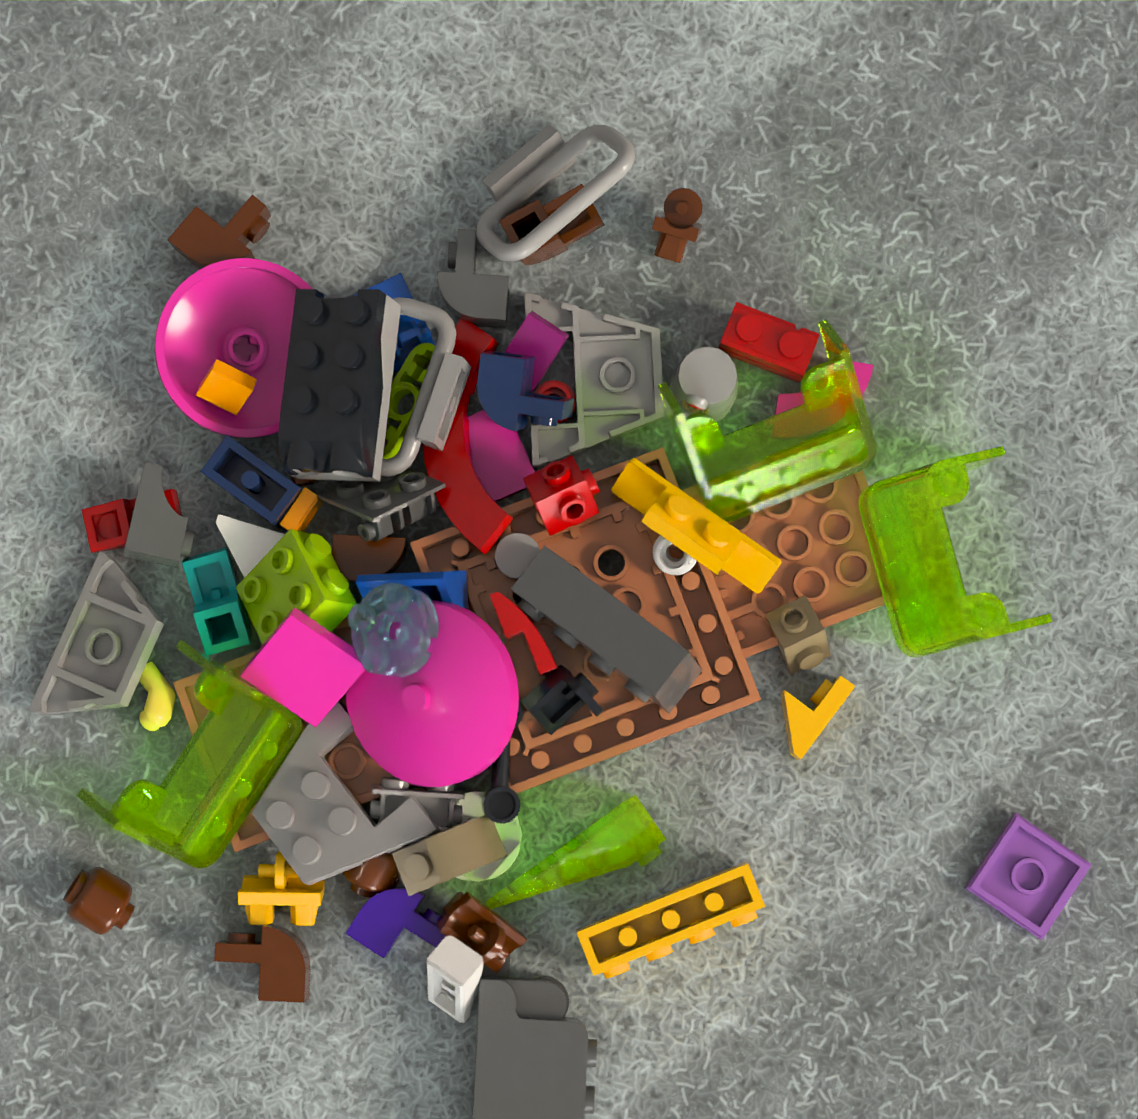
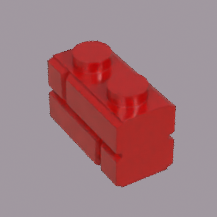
[718,302,820,383]

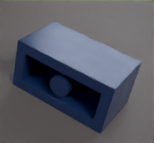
[200,435,302,530]

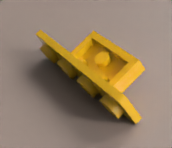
[611,458,781,593]

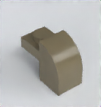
[392,815,507,896]

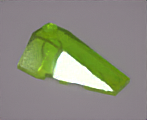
[485,794,666,909]

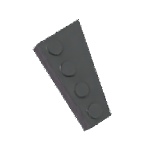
[511,545,702,714]

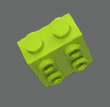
[236,529,357,644]

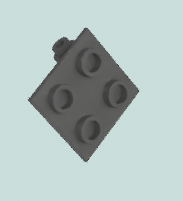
[319,468,446,542]

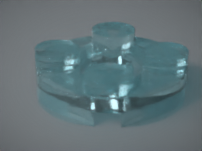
[348,583,439,678]

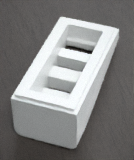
[427,935,483,1023]

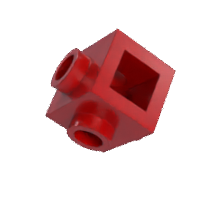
[522,455,600,536]

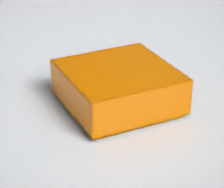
[196,359,257,415]
[280,487,323,532]

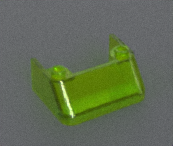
[657,319,877,522]
[858,446,1053,658]
[77,640,302,868]

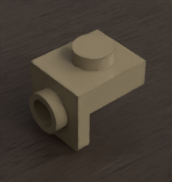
[766,596,831,675]

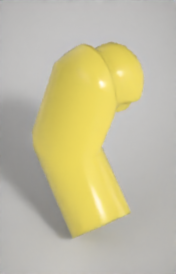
[139,661,176,731]

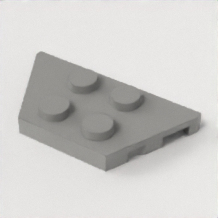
[29,551,164,715]

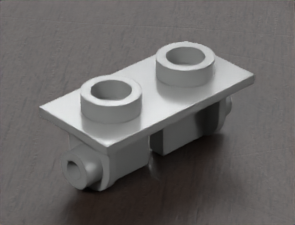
[370,777,465,828]

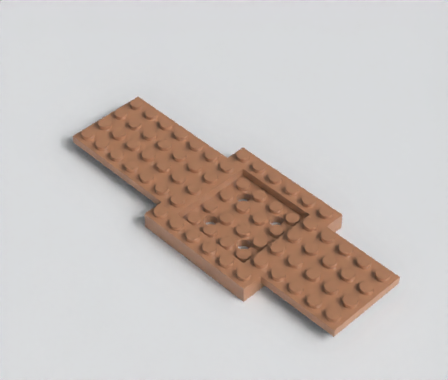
[173,428,911,852]

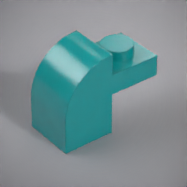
[182,547,252,656]

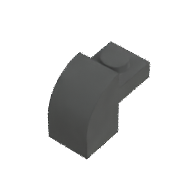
[437,229,510,328]

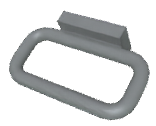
[476,125,635,262]
[381,297,471,477]

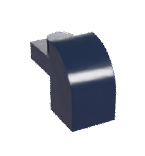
[477,350,574,431]

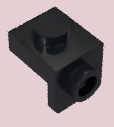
[520,664,604,735]

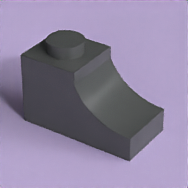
[123,462,195,568]

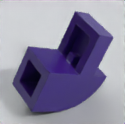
[345,887,446,958]

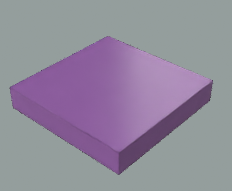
[964,813,1092,940]

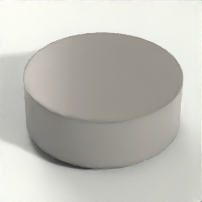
[495,533,540,580]

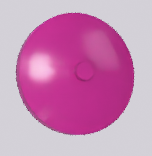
[154,258,312,439]
[345,600,519,787]

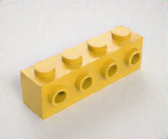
[576,862,765,979]

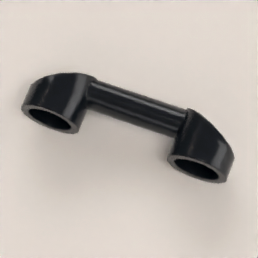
[481,701,523,824]

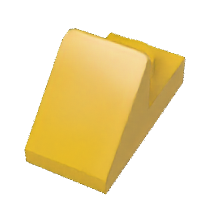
[780,675,855,760]

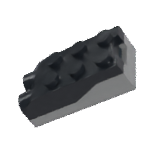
[278,289,401,482]

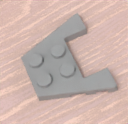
[524,293,664,468]
[251,700,441,885]

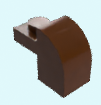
[499,184,605,265]
[167,194,271,269]
[332,530,408,584]
[214,924,311,1003]

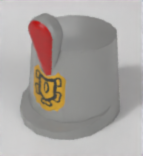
[668,346,739,428]

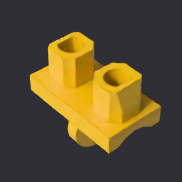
[238,851,325,926]

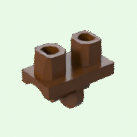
[652,188,703,263]
[436,891,527,973]

